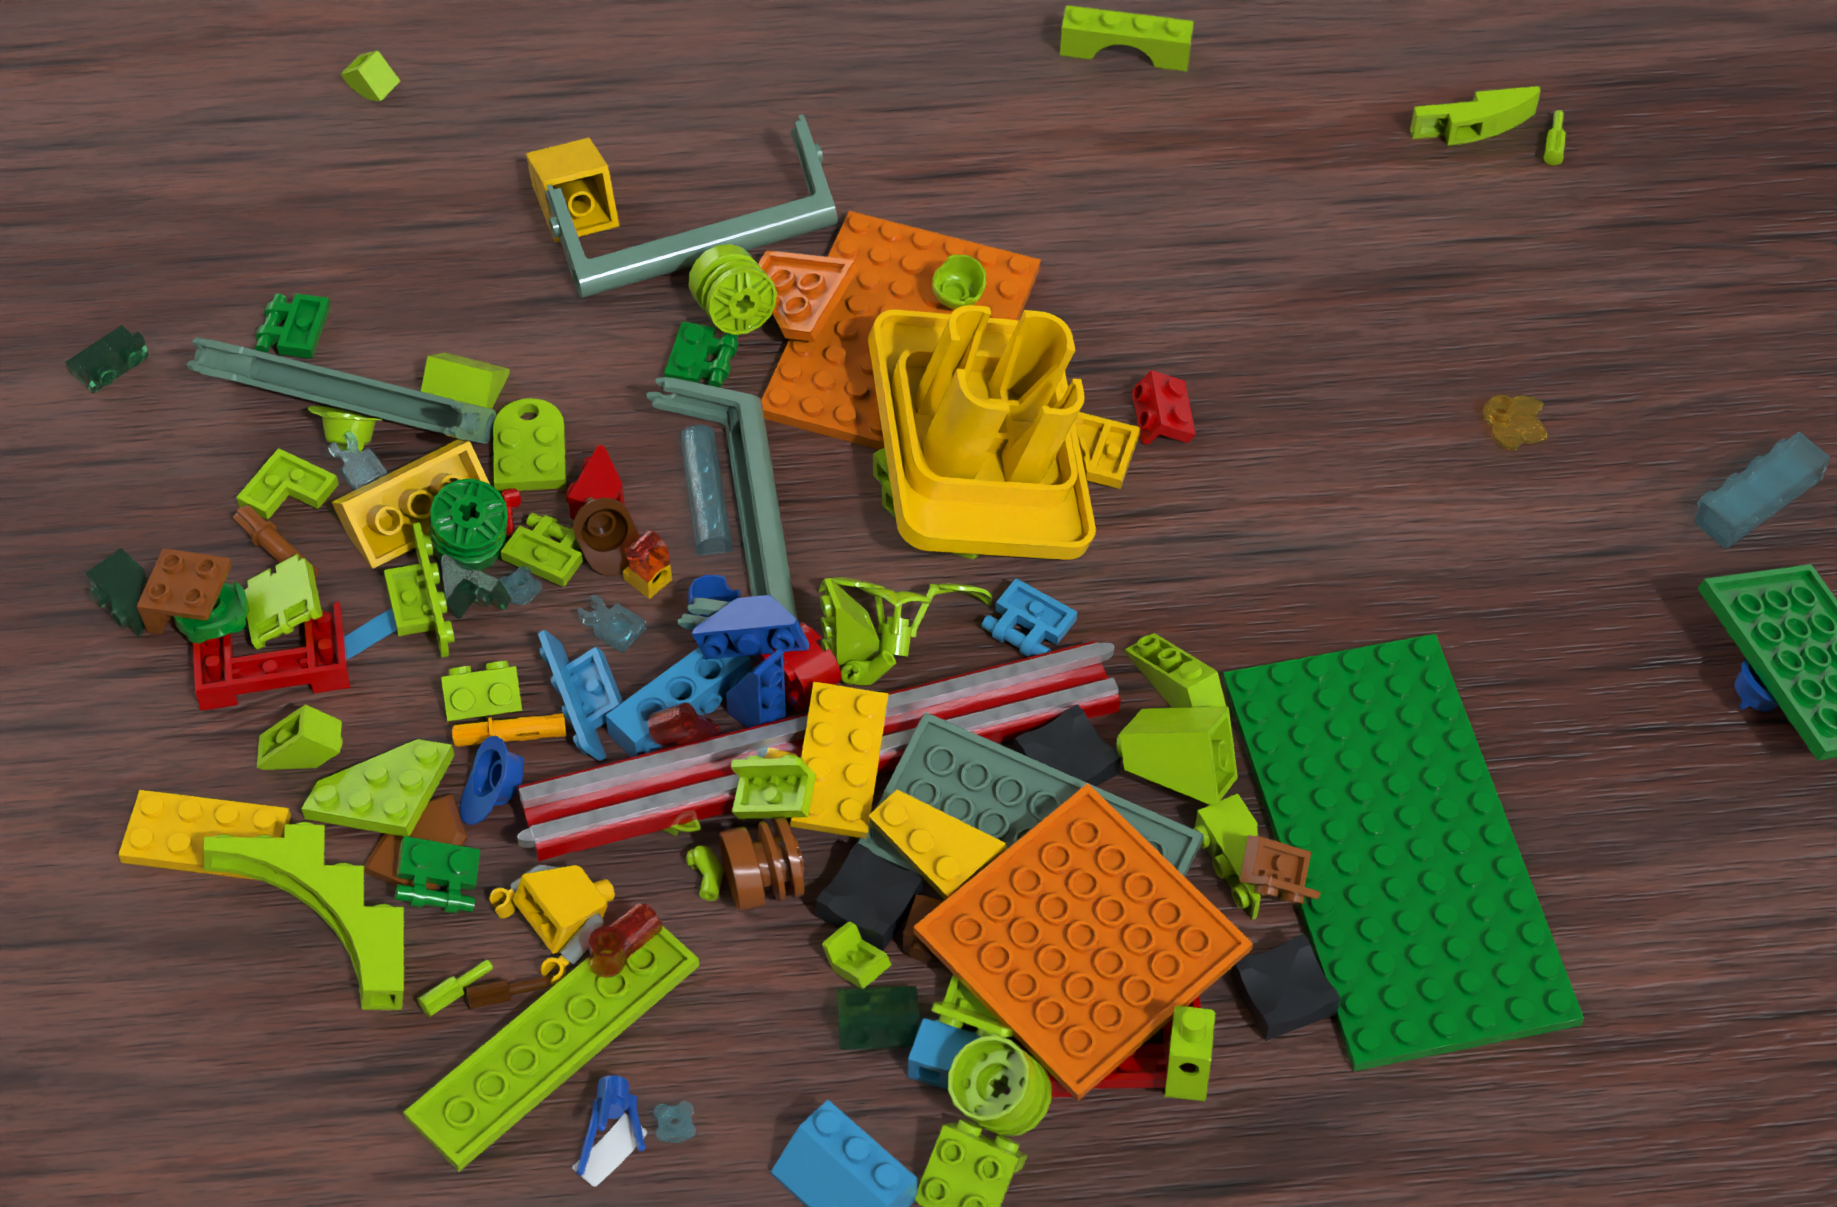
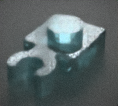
[328,431,389,490]
[578,595,646,653]

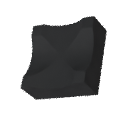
[1014,704,1121,787]
[816,842,924,951]
[1230,934,1341,1041]

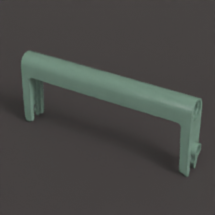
[545,114,838,298]
[187,337,496,444]
[646,377,798,630]

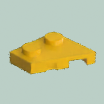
[1075,412,1140,489]

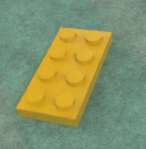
[790,682,889,839]
[118,790,291,880]

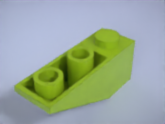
[820,578,879,670]
[1125,633,1226,708]
[1193,793,1261,920]

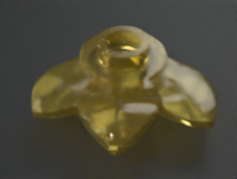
[1483,395,1549,451]

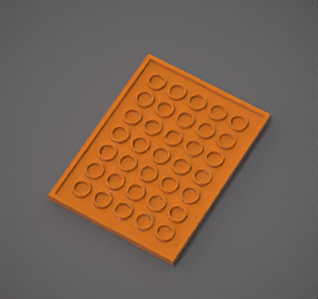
[761,211,1041,450]

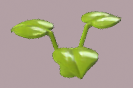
[819,577,992,657]

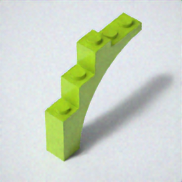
[204,822,404,1010]

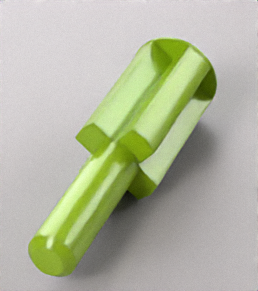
[1544,110,1566,166]
[417,960,493,1018]

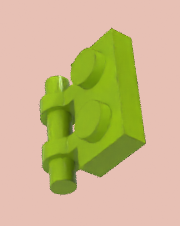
[501,512,583,587]

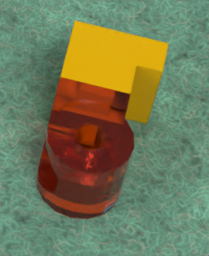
[623,530,672,599]

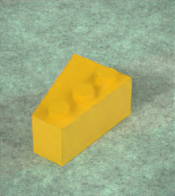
[869,789,1007,900]

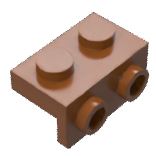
[1240,835,1320,904]

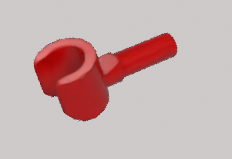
[501,488,521,539]

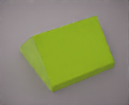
[421,352,510,409]

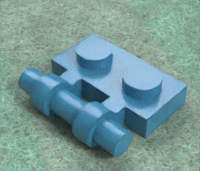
[981,578,1077,657]

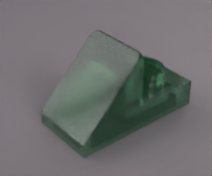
[441,554,512,619]

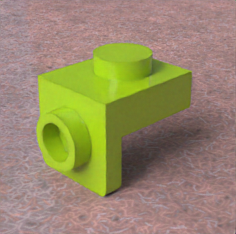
[822,921,891,989]

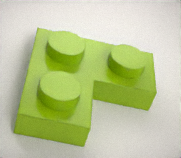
[236,448,339,520]

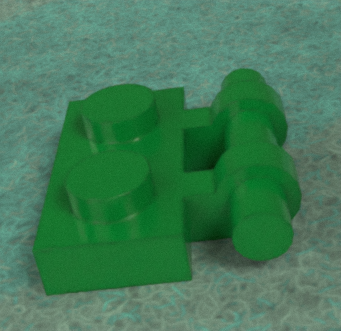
[255,293,331,359]
[664,321,739,388]
[395,836,480,914]

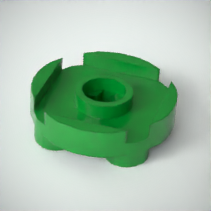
[173,581,249,643]

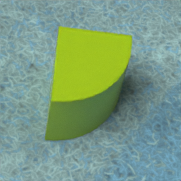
[340,50,400,101]

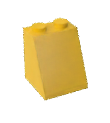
[526,137,620,243]

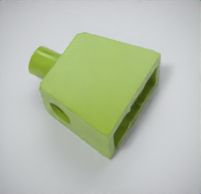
[1165,1006,1215,1102]

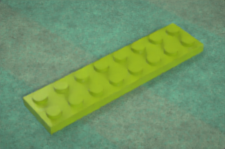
[404,910,699,1172]

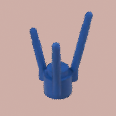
[577,1075,645,1176]

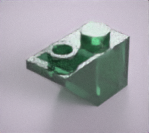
[86,548,148,636]

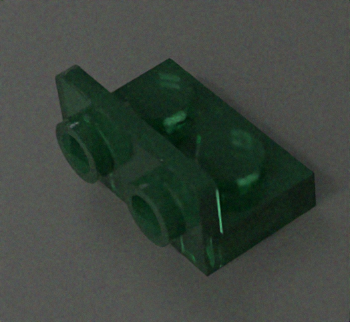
[65,325,149,394]
[837,986,919,1050]

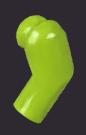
[841,650,896,685]
[686,846,724,901]

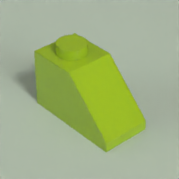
[257,704,342,770]

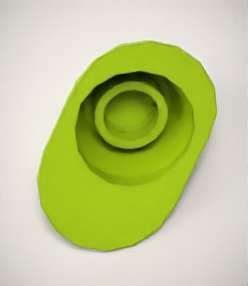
[308,406,382,453]

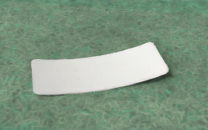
[572,1114,647,1186]

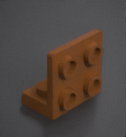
[136,548,232,635]

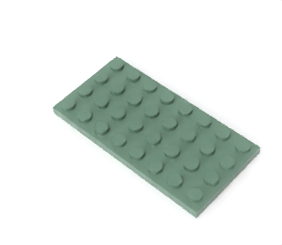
[858,712,1204,880]

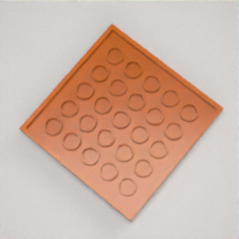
[913,783,1253,1101]

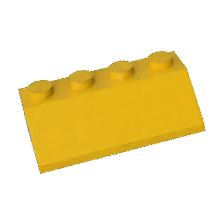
[332,440,490,569]

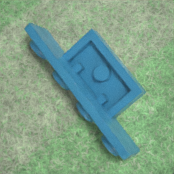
[538,630,623,761]

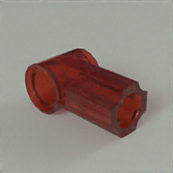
[648,702,720,745]
[589,903,663,978]

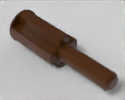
[466,976,549,1010]

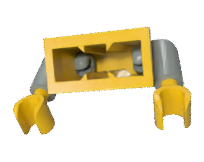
[490,864,615,986]

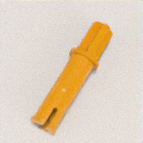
[452,713,566,747]

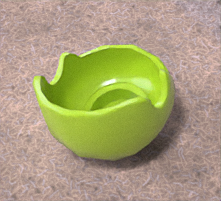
[932,254,986,310]

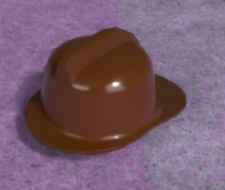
[573,497,642,576]

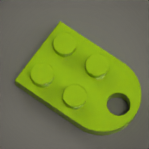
[493,398,567,492]

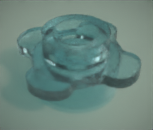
[499,567,542,605]
[654,1101,696,1143]

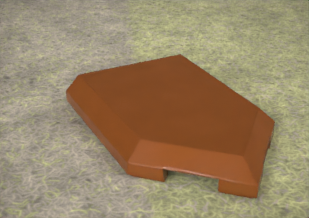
[364,793,467,890]

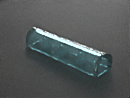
[680,425,733,556]

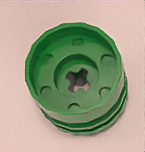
[429,479,508,573]

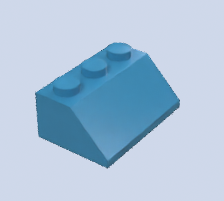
[771,1100,917,1207]

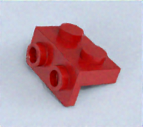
[1132,370,1196,445]

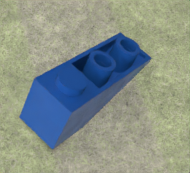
[726,649,786,728]

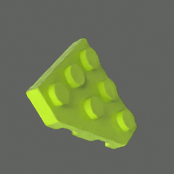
[301,739,455,837]

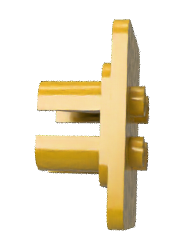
[868,305,1096,560]

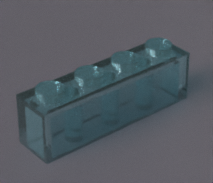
[1694,431,1831,550]

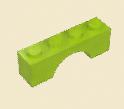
[1060,5,1194,71]

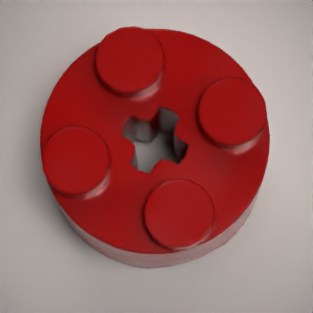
[755,622,842,712]

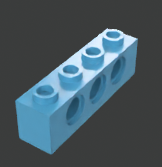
[606,647,751,758]

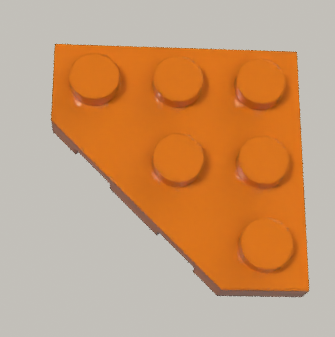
[758,250,858,342]

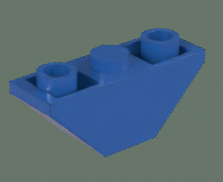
[692,595,810,660]

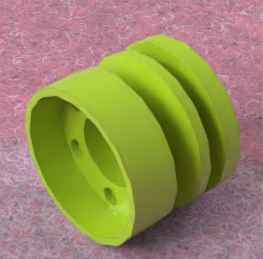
[689,244,777,335]
[948,1036,1051,1137]

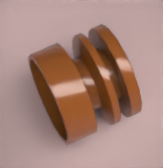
[719,816,805,912]

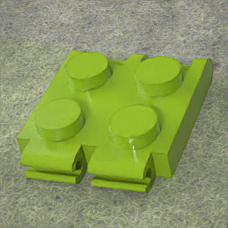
[244,554,322,650]

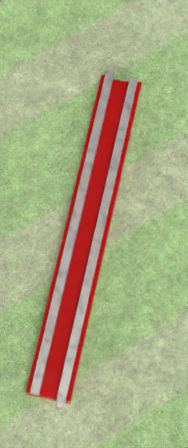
[518,641,1121,862]

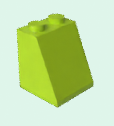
[1117,706,1238,805]

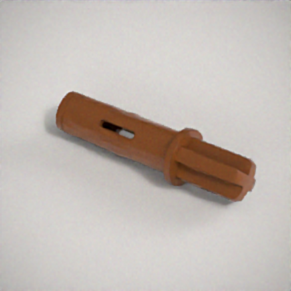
[233,505,319,578]

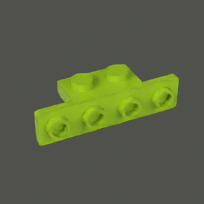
[384,522,454,658]

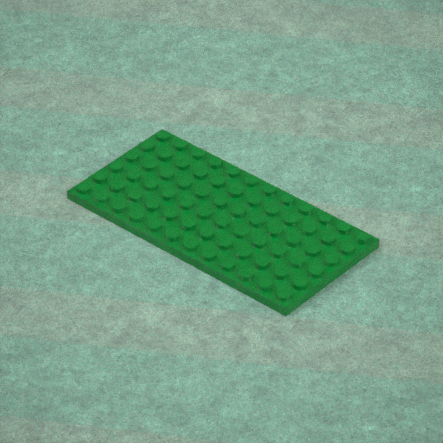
[1222,634,1584,1072]

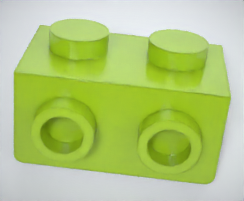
[441,661,523,722]
[731,755,816,819]

